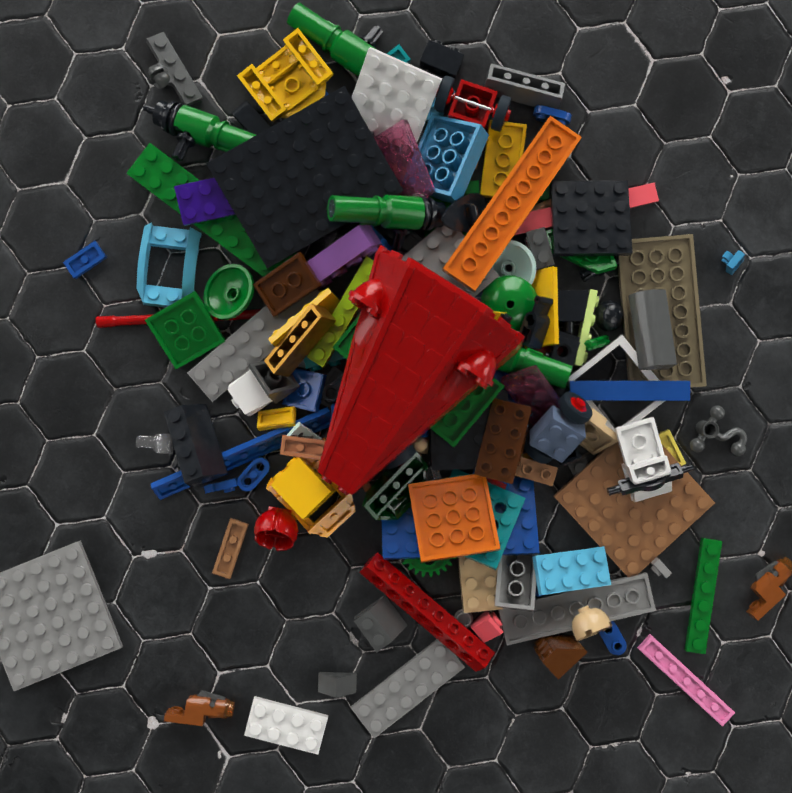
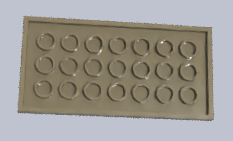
[617,234,707,388]

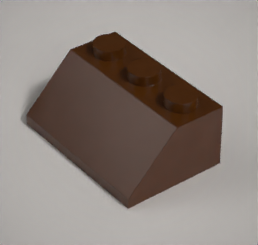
[533,635,588,680]

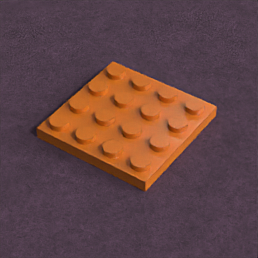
[408,474,500,563]

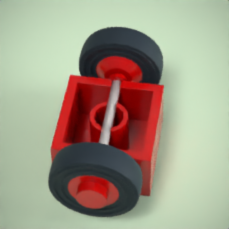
[434,76,512,132]

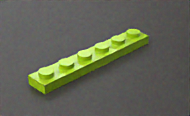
[307,256,374,367]

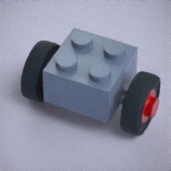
[524,392,593,464]

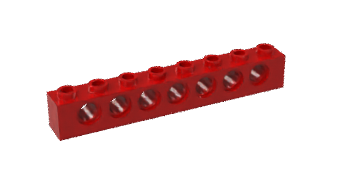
[359,552,495,672]

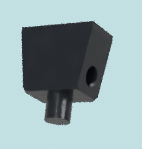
[558,290,588,334]

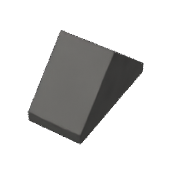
[318,672,357,698]

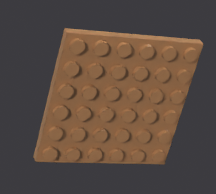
[553,442,715,577]

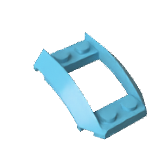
[136,222,202,308]

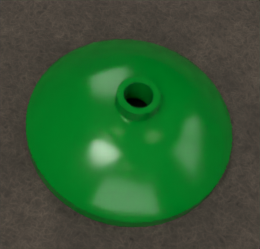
[204,264,254,320]
[481,275,537,332]

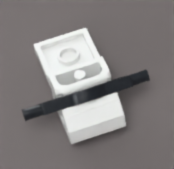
[607,417,694,502]

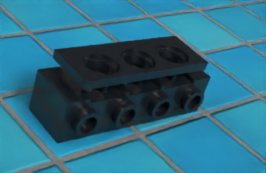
[530,331,580,409]

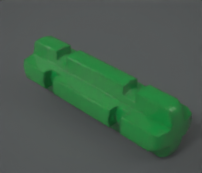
[584,335,610,351]

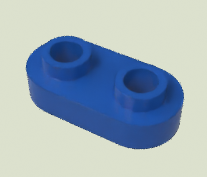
[533,105,572,125]
[237,457,270,491]
[598,621,627,655]

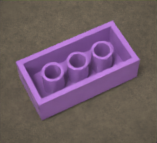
[307,225,382,290]

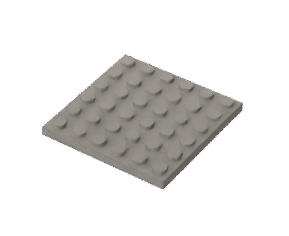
[0,540,123,691]

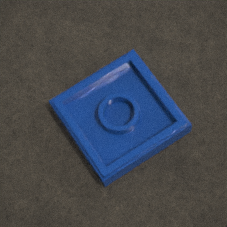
[282,368,327,413]

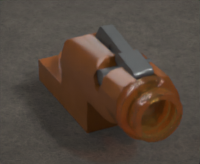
[746,557,792,621]
[164,690,235,726]

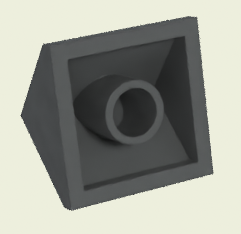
[249,361,300,404]

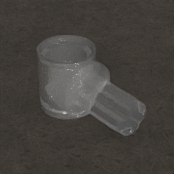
[136,433,174,454]

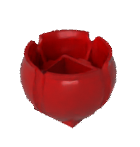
[254,506,298,551]

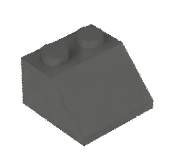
[354,594,408,653]

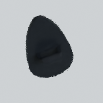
[441,193,488,232]

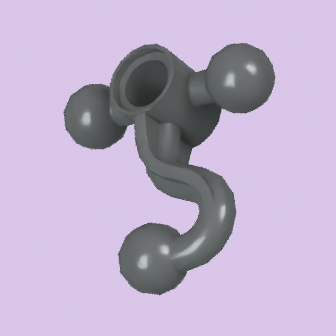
[689,405,747,457]

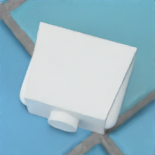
[227,369,273,416]

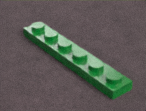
[684,537,722,654]

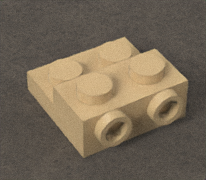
[579,408,618,455]

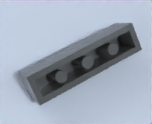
[484,63,565,109]

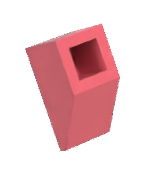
[470,611,504,643]

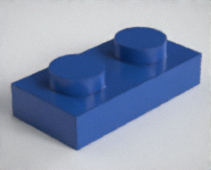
[63,241,108,279]

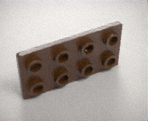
[474,398,532,484]

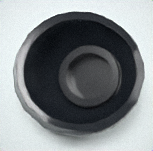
[594,300,624,331]

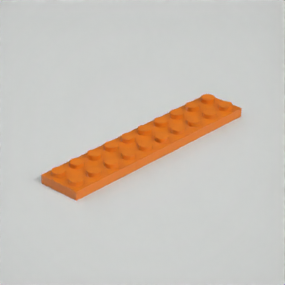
[442,116,582,292]

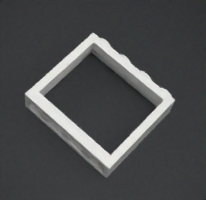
[566,335,665,432]

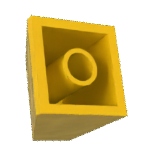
[271,457,336,519]

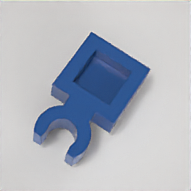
[204,477,238,494]

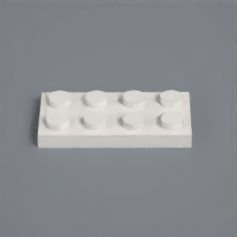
[244,696,328,755]

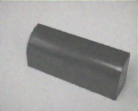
[629,289,677,370]

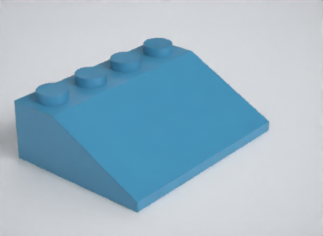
[402,114,489,203]

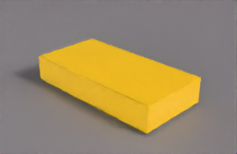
[257,406,297,431]

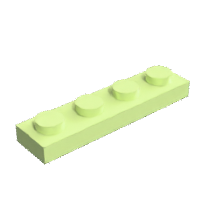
[573,289,599,367]

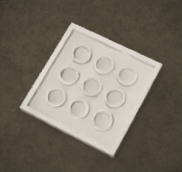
[351,47,442,152]

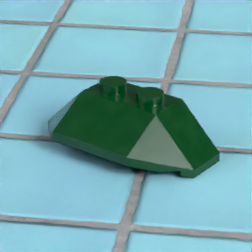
[362,451,428,520]

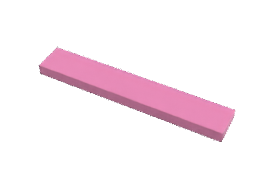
[637,634,735,727]

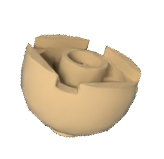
[572,606,612,641]

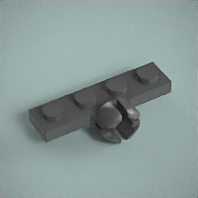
[146,32,203,106]

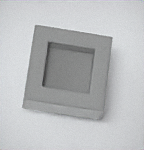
[651,557,672,578]

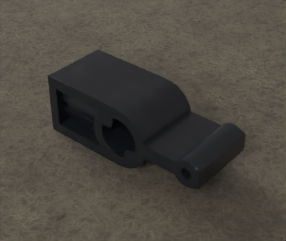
[519,295,553,349]

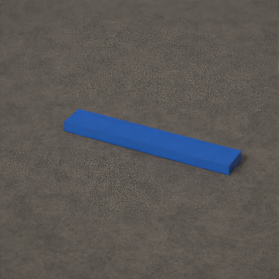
[570,381,690,401]

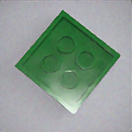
[145,290,226,369]

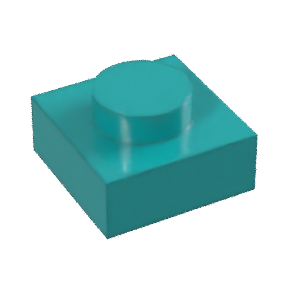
[387,44,411,63]

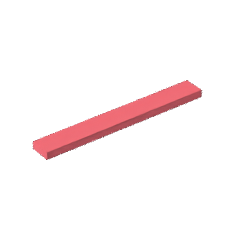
[514,182,659,236]

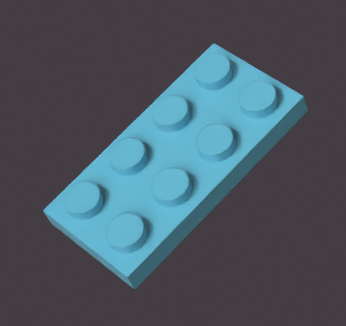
[532,546,611,596]

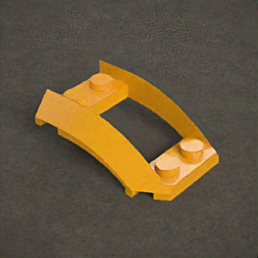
[266,457,356,538]

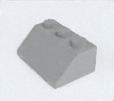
[495,554,538,612]

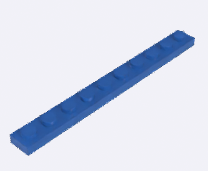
[151,407,332,500]

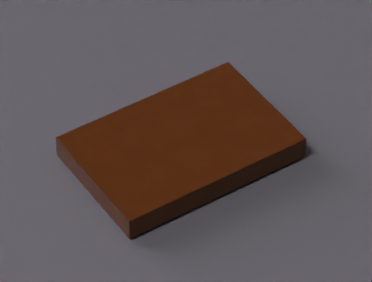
[253,252,322,317]

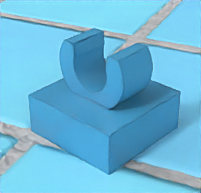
[721,250,745,275]

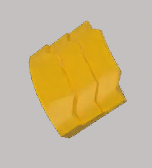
[237,28,333,122]

